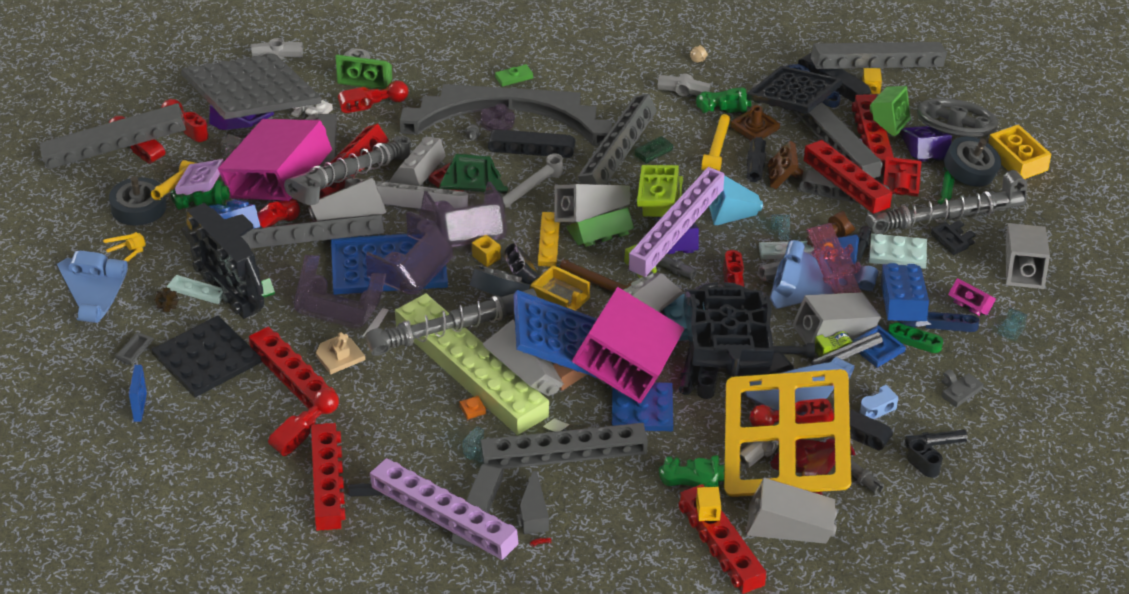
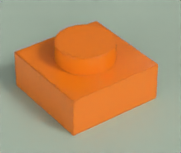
[460,396,486,420]

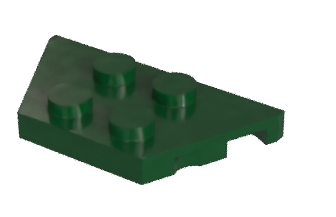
[439,154,508,194]

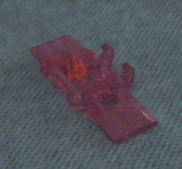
[806,223,862,294]

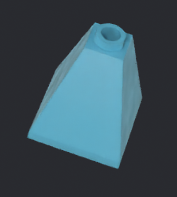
[709,175,763,225]

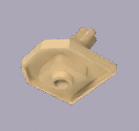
[316,332,365,375]

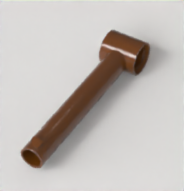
[560,259,634,293]

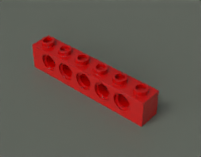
[852,94,894,174]
[319,124,389,198]
[803,140,893,214]
[249,326,335,409]
[311,423,346,531]
[678,484,766,594]

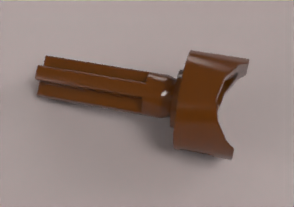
[806,211,855,247]

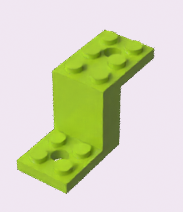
[637,165,683,217]

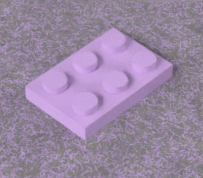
[175,159,224,195]

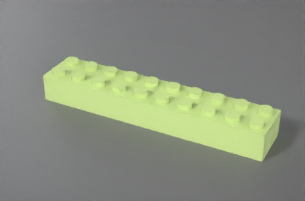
[395,293,549,435]

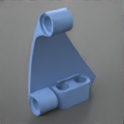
[770,240,878,309]
[57,251,128,323]
[746,357,854,415]

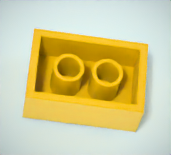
[988,124,1051,179]

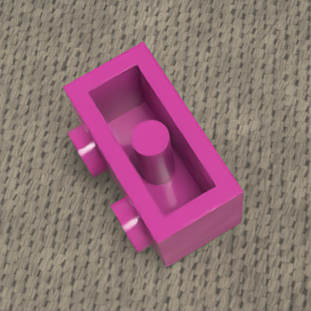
[948,278,996,316]

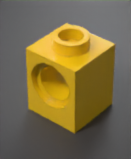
[862,68,882,94]
[472,235,501,267]
[696,487,721,521]

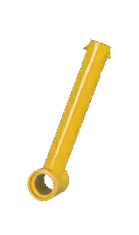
[701,114,730,171]
[151,160,195,200]

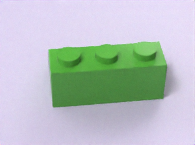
[336,55,392,90]
[870,86,911,136]
[566,207,634,247]

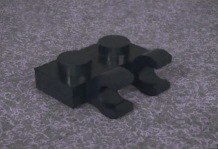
[931,220,976,255]

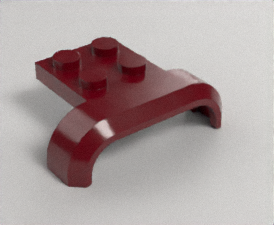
[770,438,856,495]

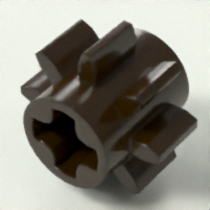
[154,288,179,312]

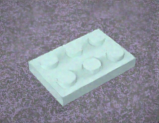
[869,234,927,269]

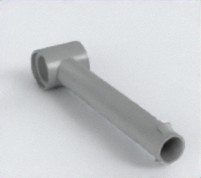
[498,154,563,209]

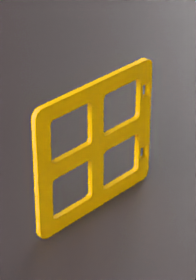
[724,369,851,497]

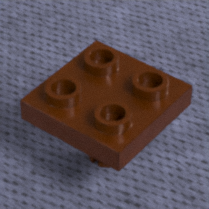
[730,105,780,140]
[768,141,803,189]

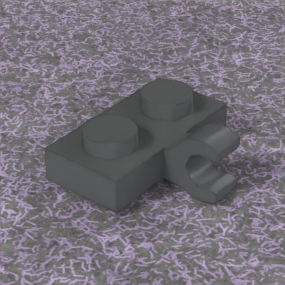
[941,369,984,408]

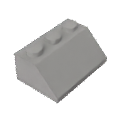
[389,137,446,186]
[624,271,683,312]

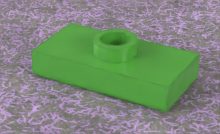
[495,64,533,87]

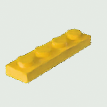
[538,212,560,267]

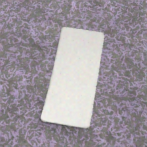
[543,418,569,432]

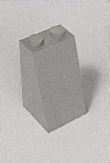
[308,177,386,221]
[554,184,631,222]
[1006,223,1050,289]
[792,292,881,344]
[483,320,564,396]
[746,478,837,544]

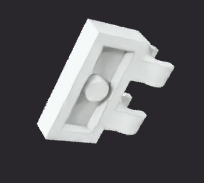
[291,100,333,120]

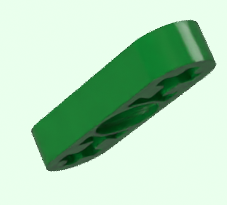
[888,323,943,353]

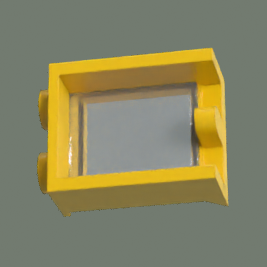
[530,265,590,311]

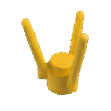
[103,232,146,262]

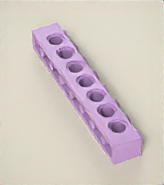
[629,167,724,277]
[370,458,518,560]

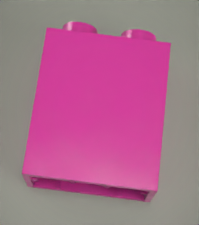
[218,119,332,201]
[572,287,685,404]

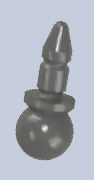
[466,124,480,141]

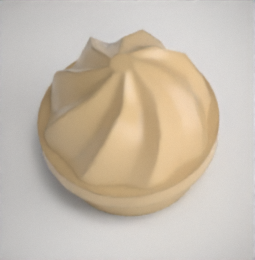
[690,45,708,63]

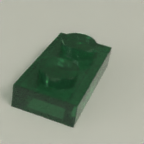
[635,136,673,164]

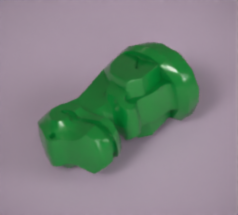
[696,87,751,114]
[170,179,230,210]
[659,455,725,487]

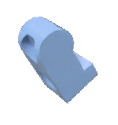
[860,385,898,419]

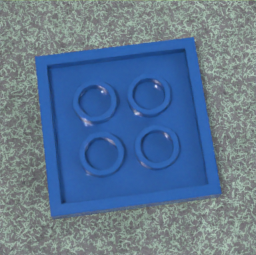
[612,383,673,431]

